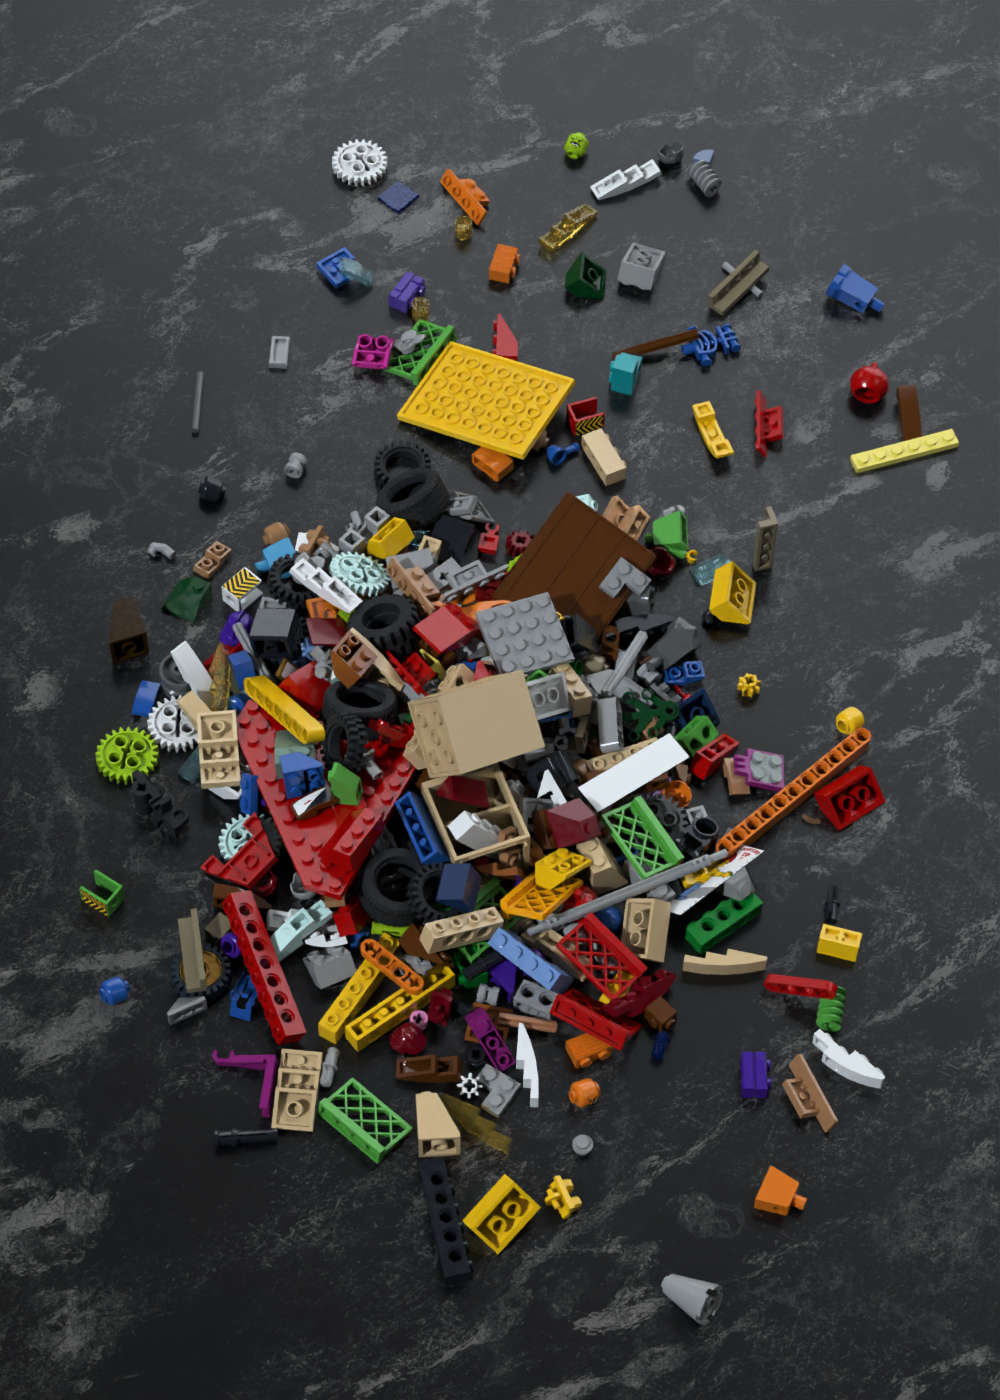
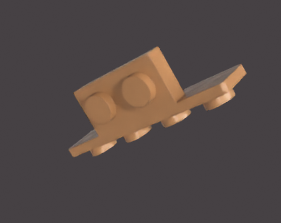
[386,557,440,619]
[782,1054,838,1132]

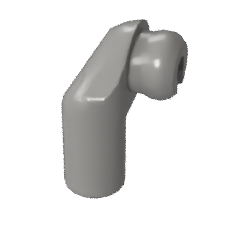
[345,511,363,532]
[148,542,176,559]

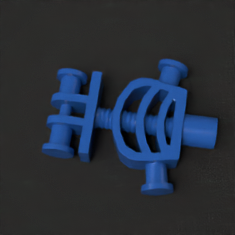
[681,324,741,367]

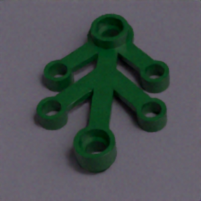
[622,688,679,741]

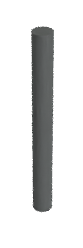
[191,371,204,433]

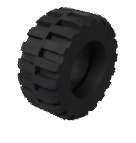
[347,594,422,659]

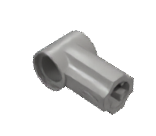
[517,737,555,764]

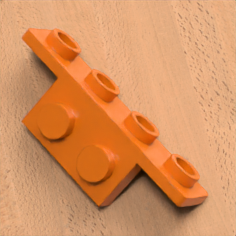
[440,169,490,225]

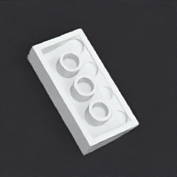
[526,672,571,720]

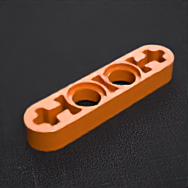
[360,939,424,995]

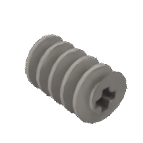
[687,160,722,197]

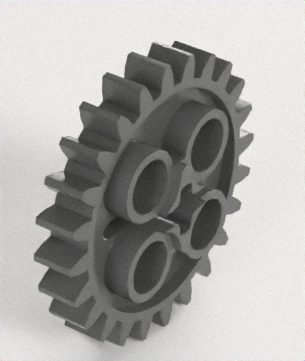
[624,793,689,857]

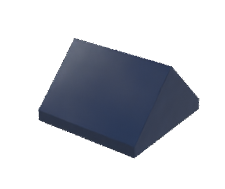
[672,688,720,733]
[435,863,482,913]

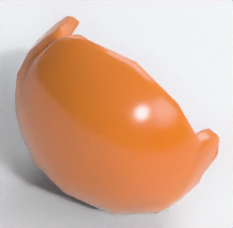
[660,780,692,809]

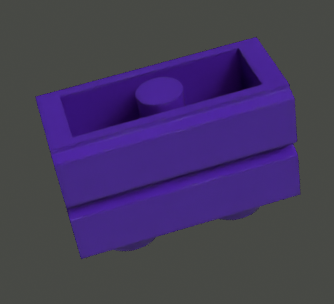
[388,271,426,313]
[740,1052,771,1098]

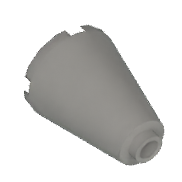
[661,1274,723,1325]

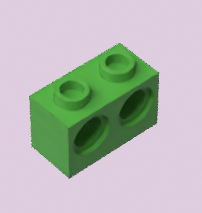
[674,716,719,759]

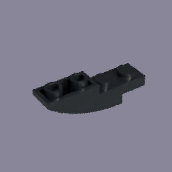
[600,614,675,644]

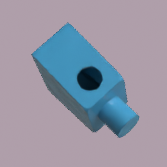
[255,537,298,579]

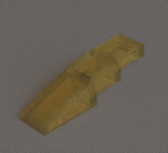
[538,203,598,252]
[208,642,231,711]
[441,1093,511,1154]

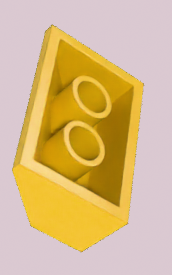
[709,561,756,624]
[462,1174,541,1254]

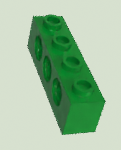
[685,892,763,955]

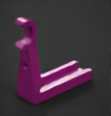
[212,1049,279,1117]

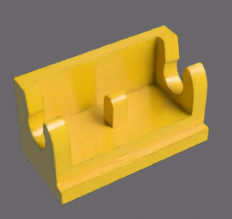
[817,924,862,962]

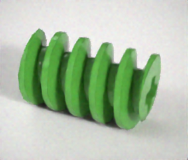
[816,986,846,1032]

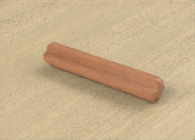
[497,1012,558,1033]

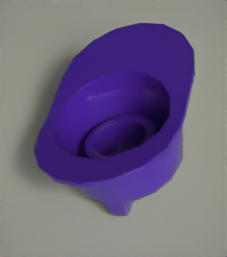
[219,609,254,647]

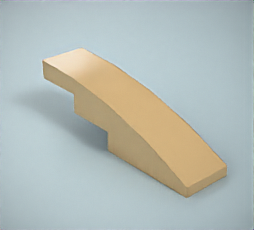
[683,949,767,975]

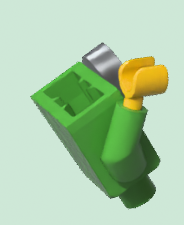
[645,505,698,564]

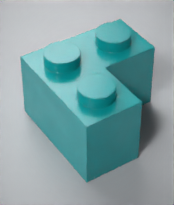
[609,352,642,395]

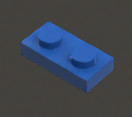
[240,773,258,815]

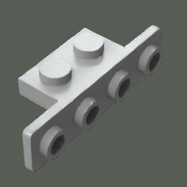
[440,560,509,603]

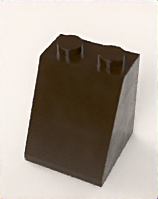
[109,597,149,664]

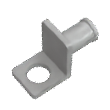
[345,749,383,781]

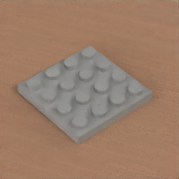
[475,592,574,675]

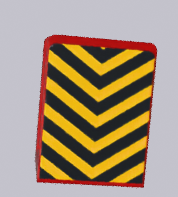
[566,397,605,437]

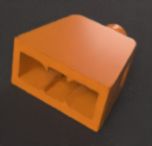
[754,1165,807,1216]

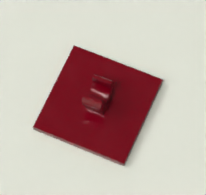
[305,618,346,646]

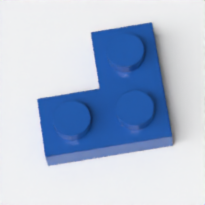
[316,247,355,289]

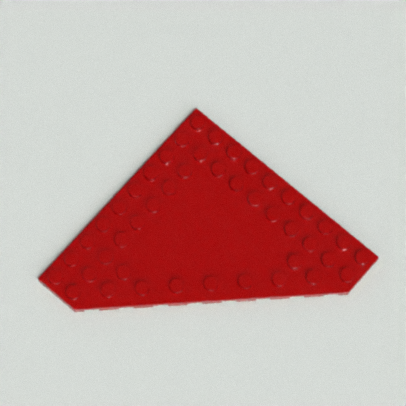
[236,699,417,901]

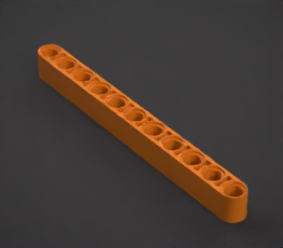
[715,728,871,863]

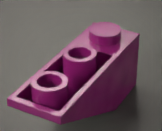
[464,1007,516,1072]

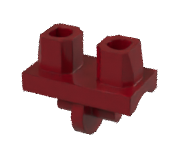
[427,988,453,1027]

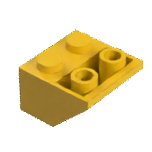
[366,517,415,560]
[535,848,592,890]

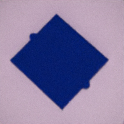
[377,180,419,214]

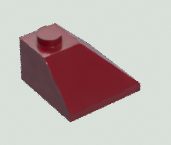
[545,798,601,849]

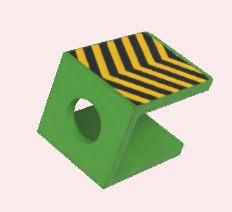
[79,870,125,917]

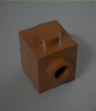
[645,996,677,1033]

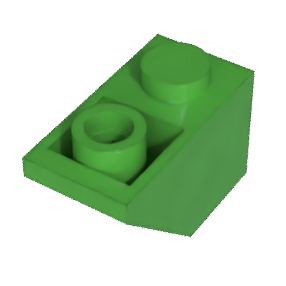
[328,762,363,806]

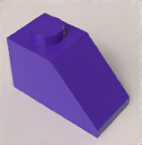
[487,954,517,1003]

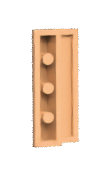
[602,495,650,541]

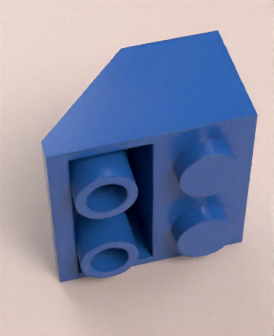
[280,752,325,799]

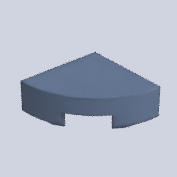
[693,150,714,165]

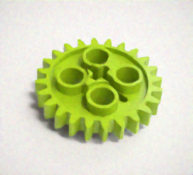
[95,726,159,785]

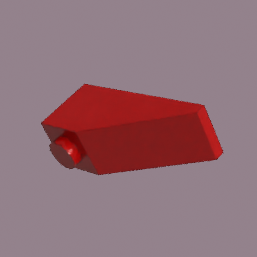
[688,733,740,780]

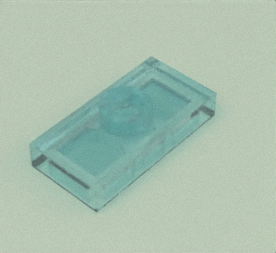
[178,745,201,783]

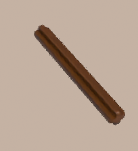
[612,329,699,361]

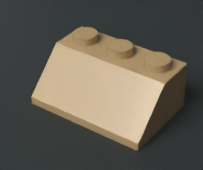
[621,898,671,962]

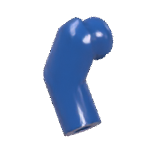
[350,926,371,953]

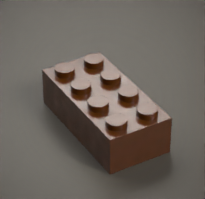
[532,804,616,850]

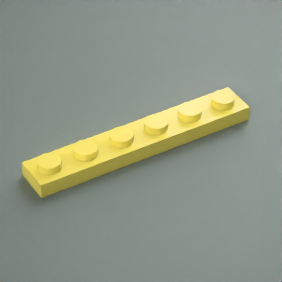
[850,429,959,473]

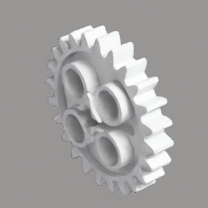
[332,139,388,186]
[147,695,198,752]

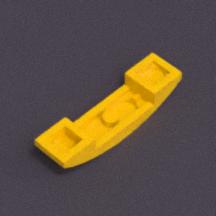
[692,401,734,459]

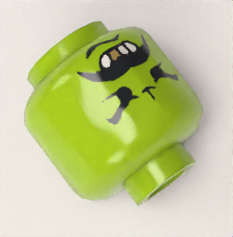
[564,132,589,159]

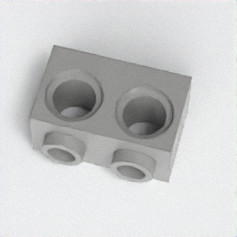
[513,979,558,1020]

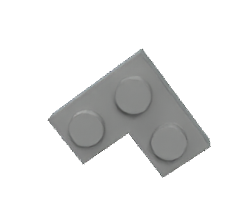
[598,557,651,599]
[477,1064,521,1119]

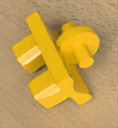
[544,1175,582,1219]

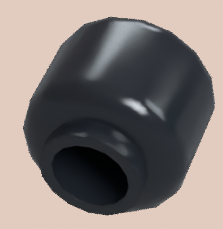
[198,476,226,502]

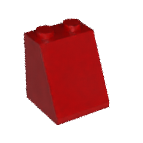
[278,660,331,719]

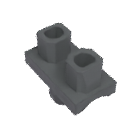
[649,682,683,714]

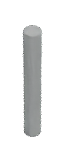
[722,262,763,298]

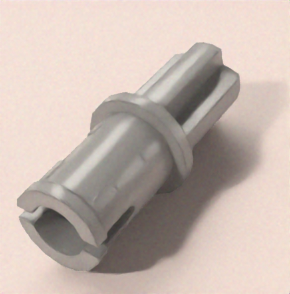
[319,1047,340,1087]

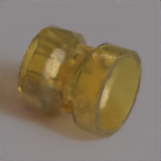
[455,216,472,240]
[411,297,429,322]

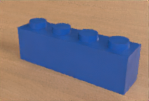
[394,791,450,865]

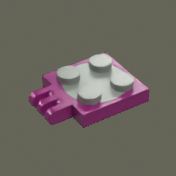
[734,748,785,792]

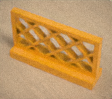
[500,870,583,921]

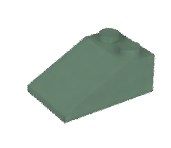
[274,730,316,779]

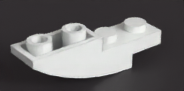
[812,1029,885,1089]

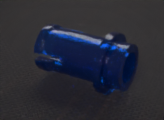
[651,1031,670,1059]

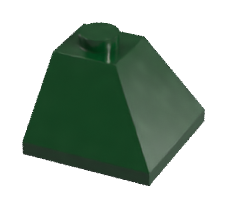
[564,252,606,298]
[161,576,213,624]

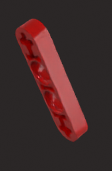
[763,974,838,999]

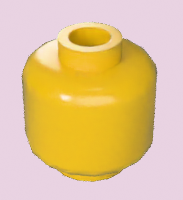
[836,707,864,735]

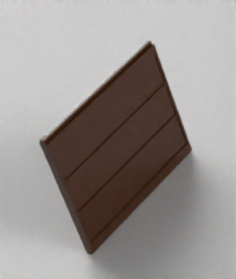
[491,492,657,661]

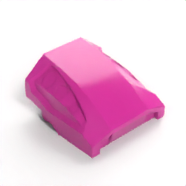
[352,334,395,369]

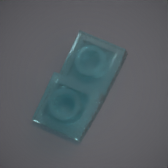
[340,257,373,287]

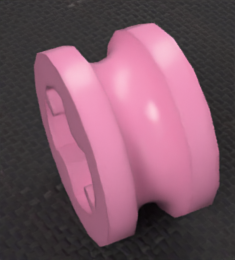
[410,1010,428,1031]

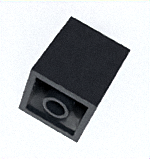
[431,514,480,568]
[249,607,298,659]

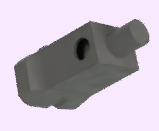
[615,586,655,616]
[646,617,703,671]

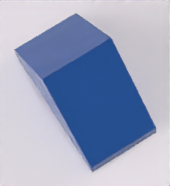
[227,650,256,691]

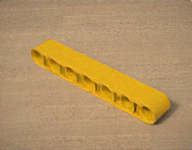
[243,675,325,744]

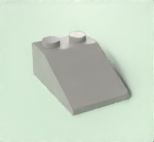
[617,243,666,290]

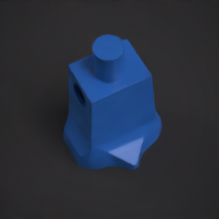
[825,263,885,313]

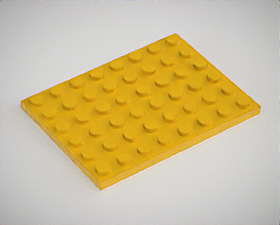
[397,341,576,460]

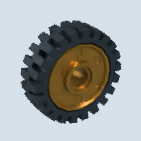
[171,943,231,1003]

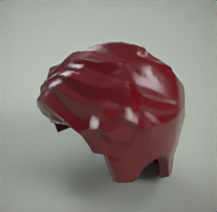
[647,546,676,577]
[247,868,278,899]
[389,1022,427,1056]

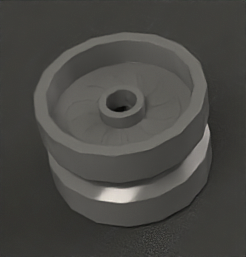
[159,654,192,699]

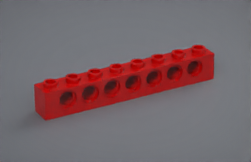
[222,890,307,1045]

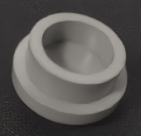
[572,1135,593,1155]

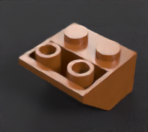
[330,630,378,689]

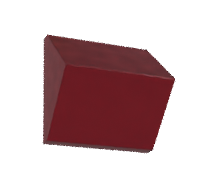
[436,775,489,808]

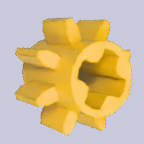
[737,673,761,698]

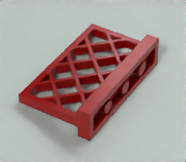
[555,912,648,1000]
[549,988,642,1051]

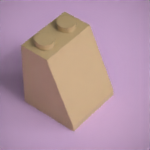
[576,836,628,895]
[416,1091,461,1157]

